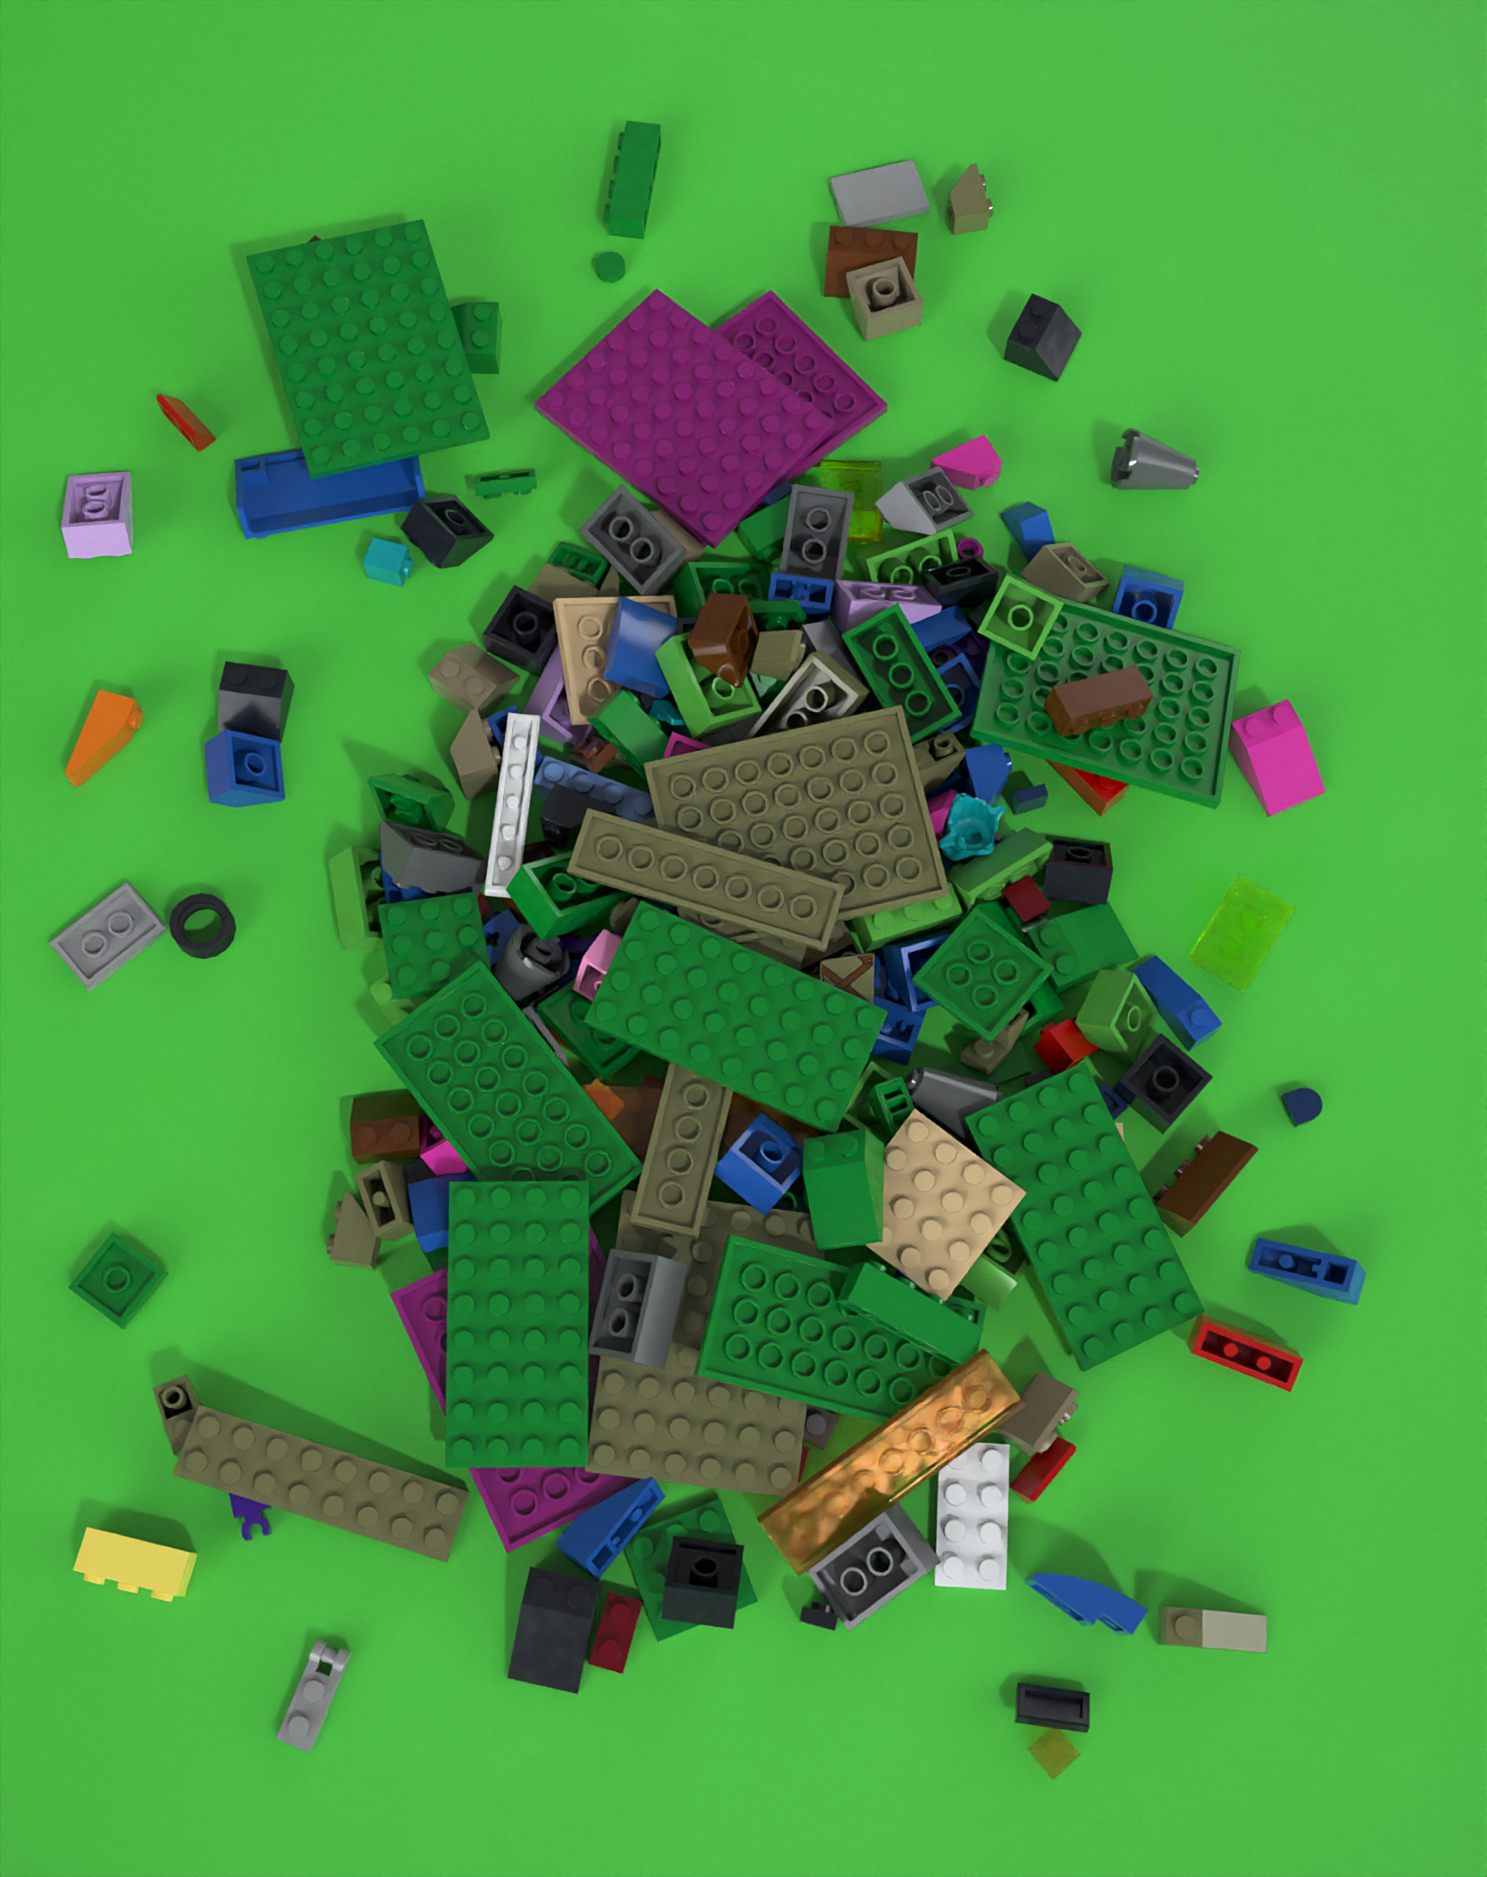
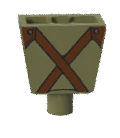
[807,953,874,1004]

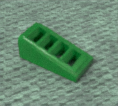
[547,542,612,591]
[866,1076,915,1141]

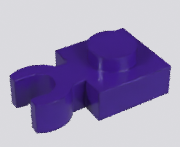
[229,1493,271,1541]

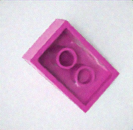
[1228,699,1326,817]

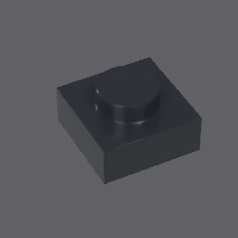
[799,1601,838,1631]

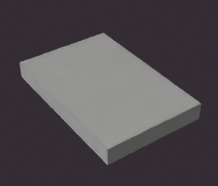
[830,159,930,228]
[48,882,169,992]

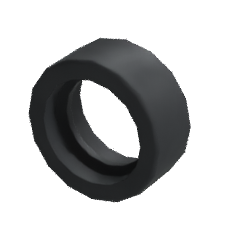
[169,893,236,959]

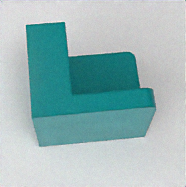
[649,700,692,739]

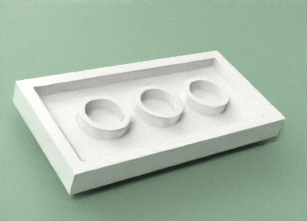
[934,1440,1010,1590]

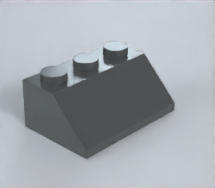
[875,466,975,535]
[579,484,686,596]
[380,820,489,898]
[588,1249,688,1370]

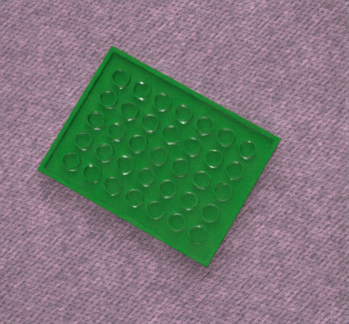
[246,219,490,480]
[969,595,1241,809]

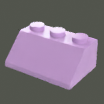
[522,642,596,748]

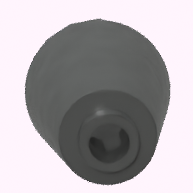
[1111,428,1200,490]
[491,923,570,1002]
[904,1066,1002,1146]

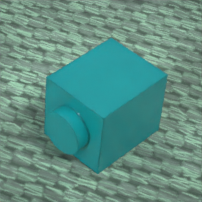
[363,537,414,587]

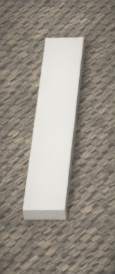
[484,713,541,898]

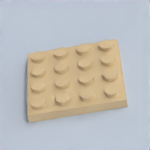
[553,595,677,725]
[865,1109,1027,1301]

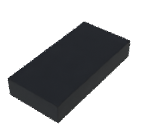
[1015,1683,1090,1733]

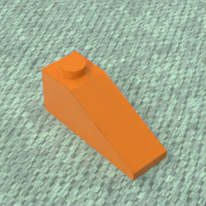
[64,689,143,787]

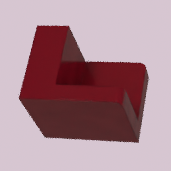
[998,875,1051,923]

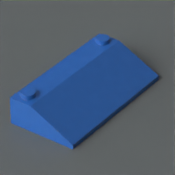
[235,448,427,539]

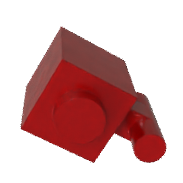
[1033,1016,1100,1075]

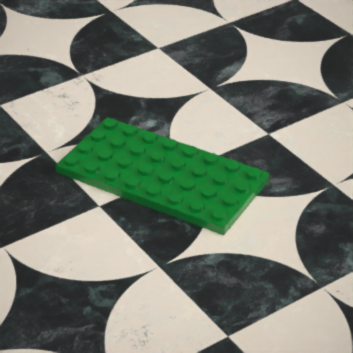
[583,901,889,1135]
[373,960,644,1216]
[962,1062,1205,1372]
[445,1181,590,1468]
[694,1234,987,1443]

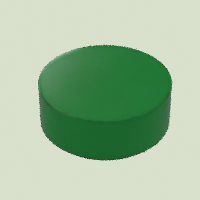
[596,252,625,283]

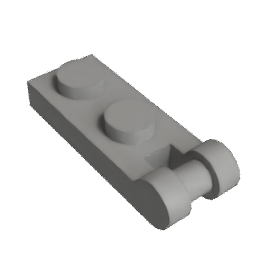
[276,1639,351,1753]

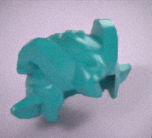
[938,793,1006,861]

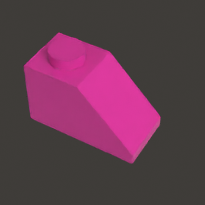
[930,434,1002,490]
[420,1114,469,1177]

